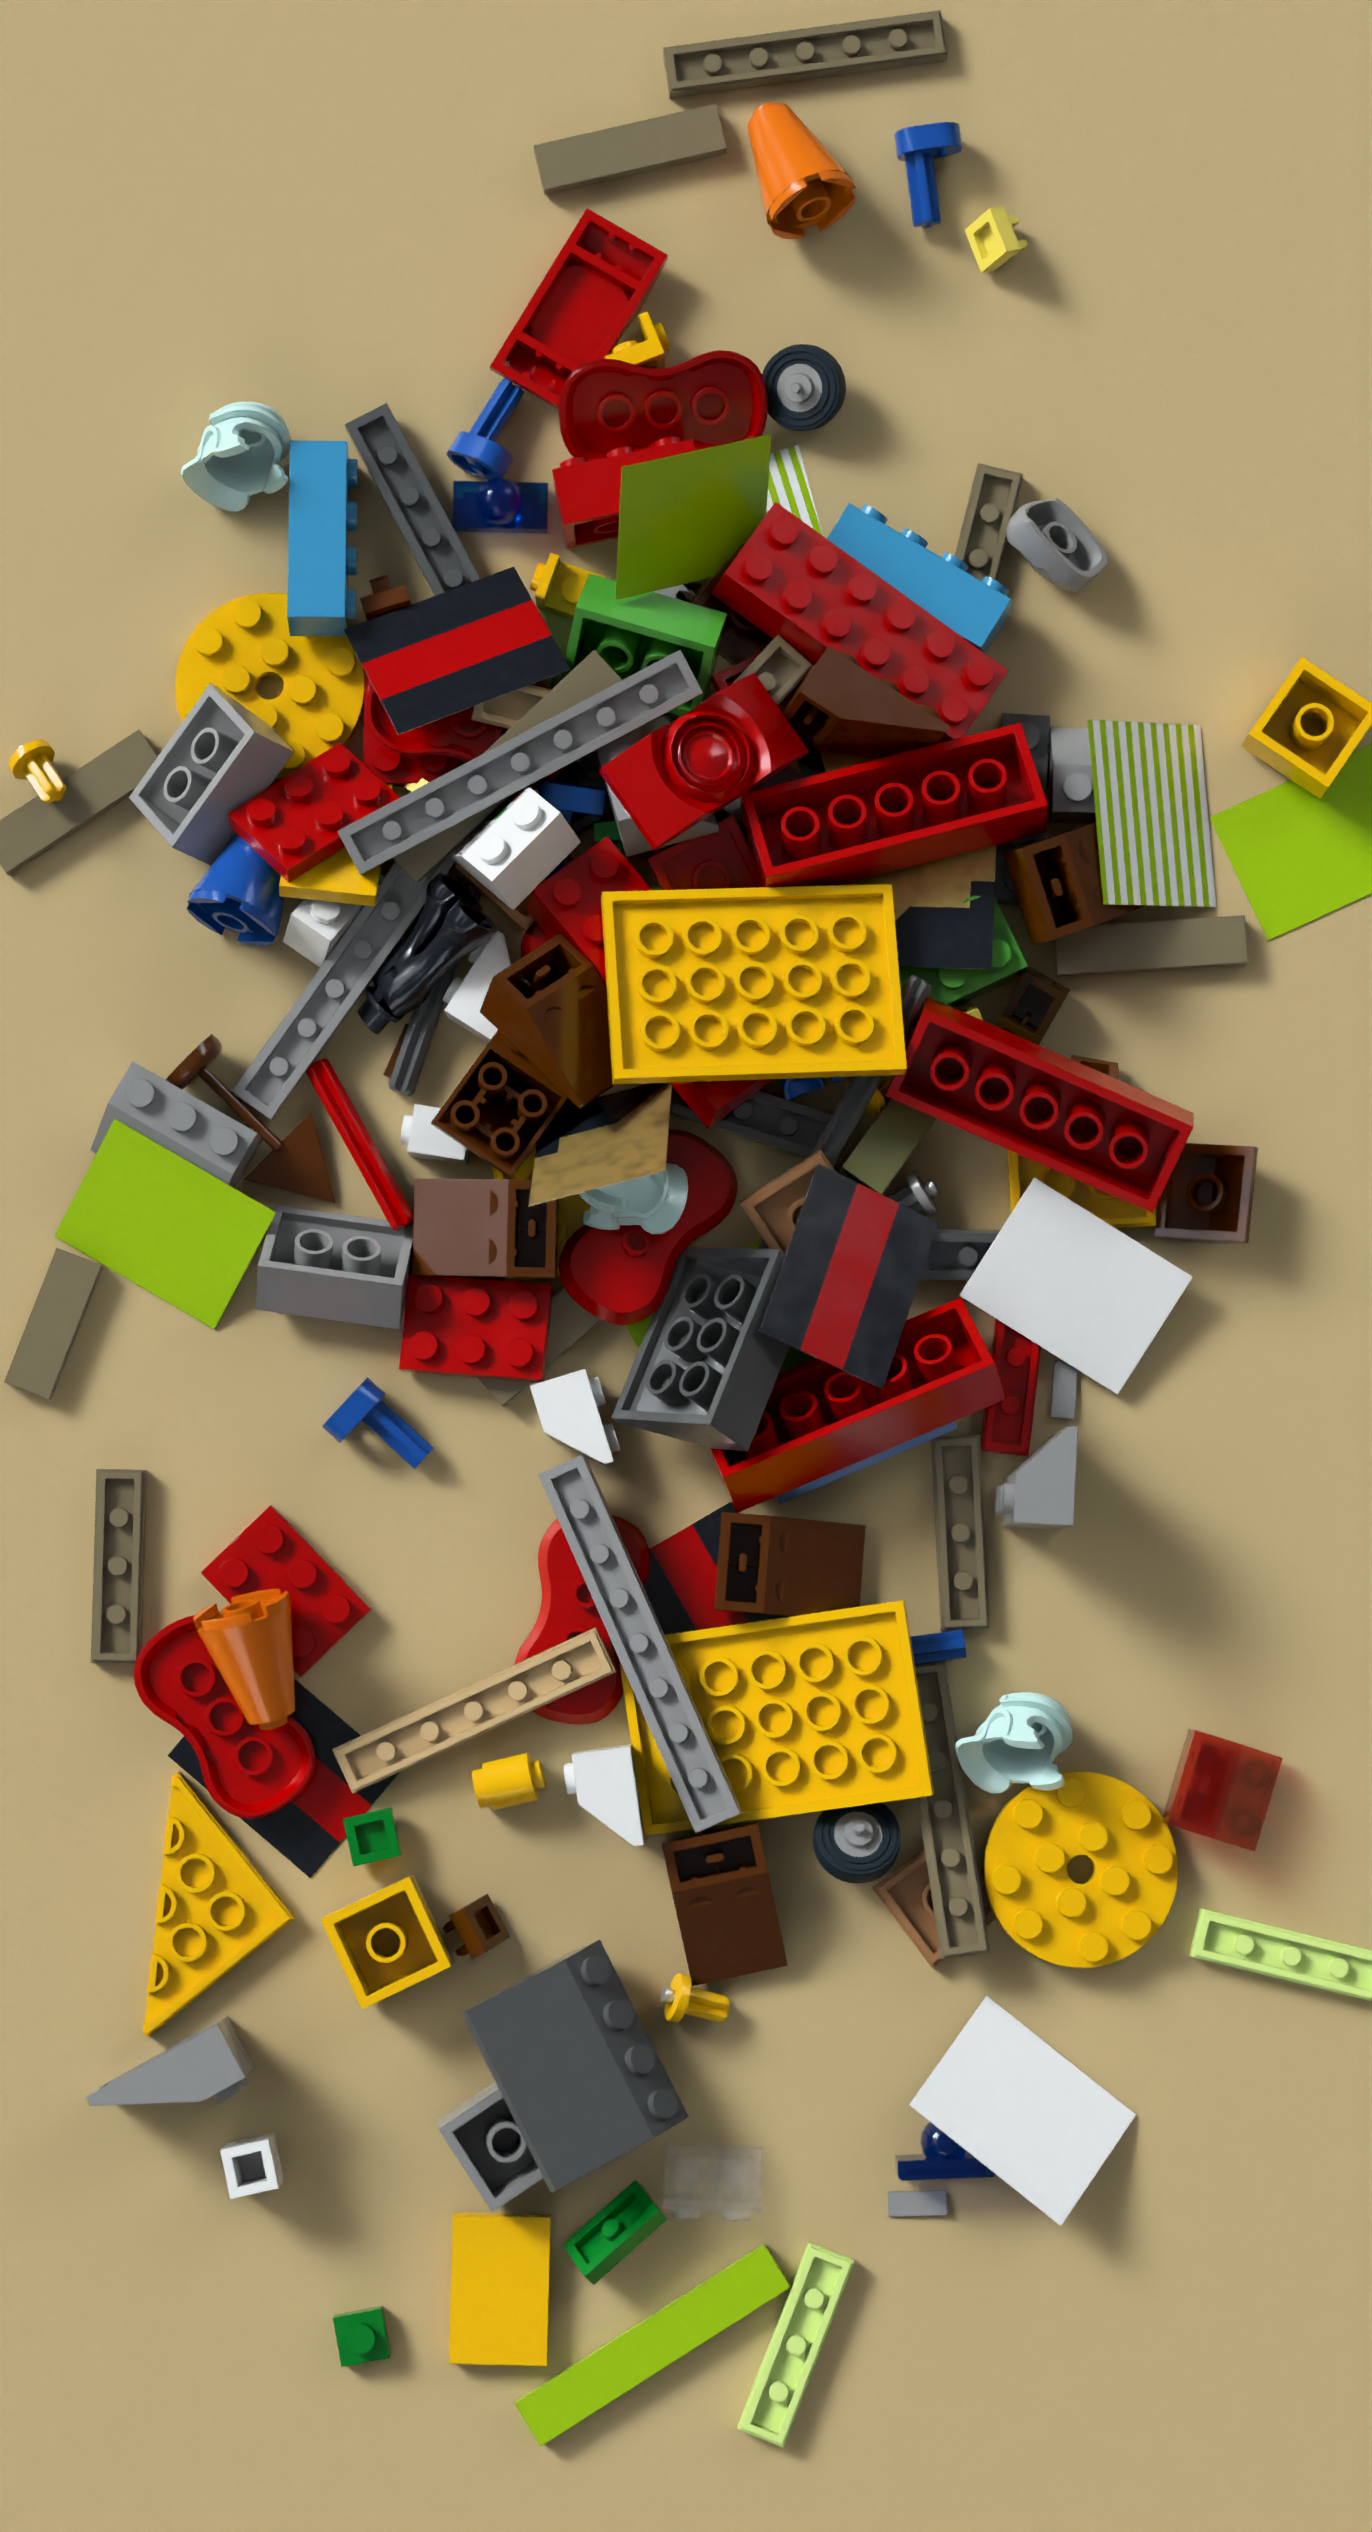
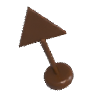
[166,1034,335,1203]

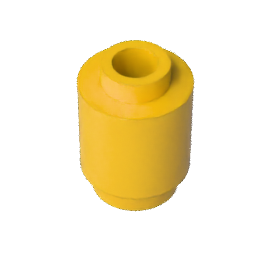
[472,1752,546,1810]

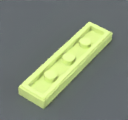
[1189,1908,1372,2001]
[737,2241,855,2448]

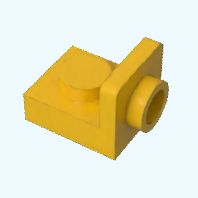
[605,312,670,368]
[530,552,605,619]

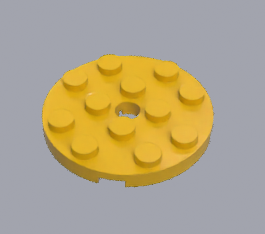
[175,592,364,783]
[982,1771,1178,1968]

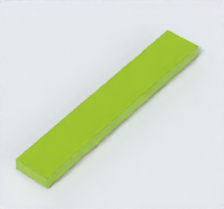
[515,2243,790,2447]

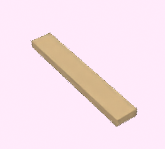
[332,1627,617,1794]

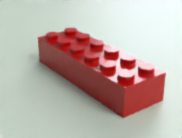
[711,502,1008,744]
[741,722,1048,887]
[527,836,773,1129]
[886,997,1194,1213]
[708,1297,1006,1513]

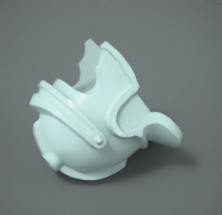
[180,402,290,512]
[579,1163,688,1234]
[955,1692,1073,1794]

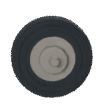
[762,344,846,431]
[813,1803,901,1884]

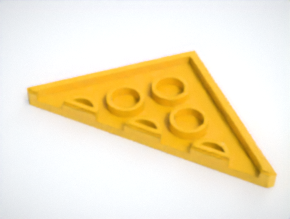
[143,1771,295,2038]

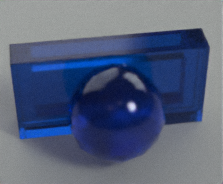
[452,477,549,533]
[895,2122,996,2181]

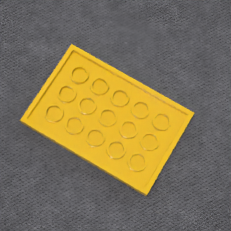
[601,884,907,1084]
[619,1600,934,1836]

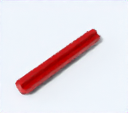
[306,1058,414,1231]

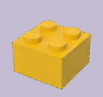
[1241,656,1372,799]
[320,1874,454,2009]

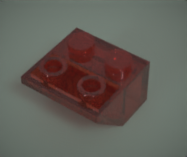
[1162,1729,1283,1851]

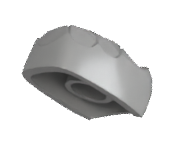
[1006,498,1108,593]

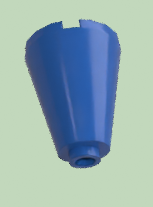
[187,834,284,946]

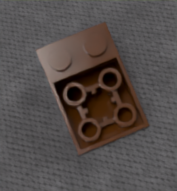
[782,646,950,758]
[1003,821,1146,944]
[480,933,616,1109]
[431,1030,572,1178]
[412,1179,559,1278]
[714,1512,866,1617]
[662,1821,788,1986]

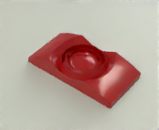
[490,208,668,409]
[599,673,809,851]

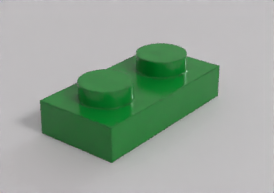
[563,2179,667,2285]

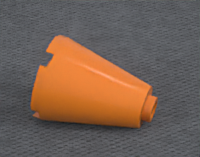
[747,102,856,239]
[193,1589,295,1730]

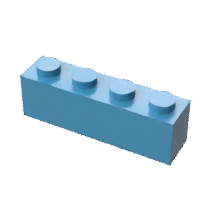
[287,441,358,636]
[827,503,1013,654]

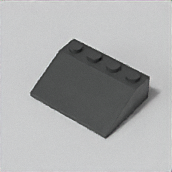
[611,1247,791,1451]
[461,1940,689,2193]

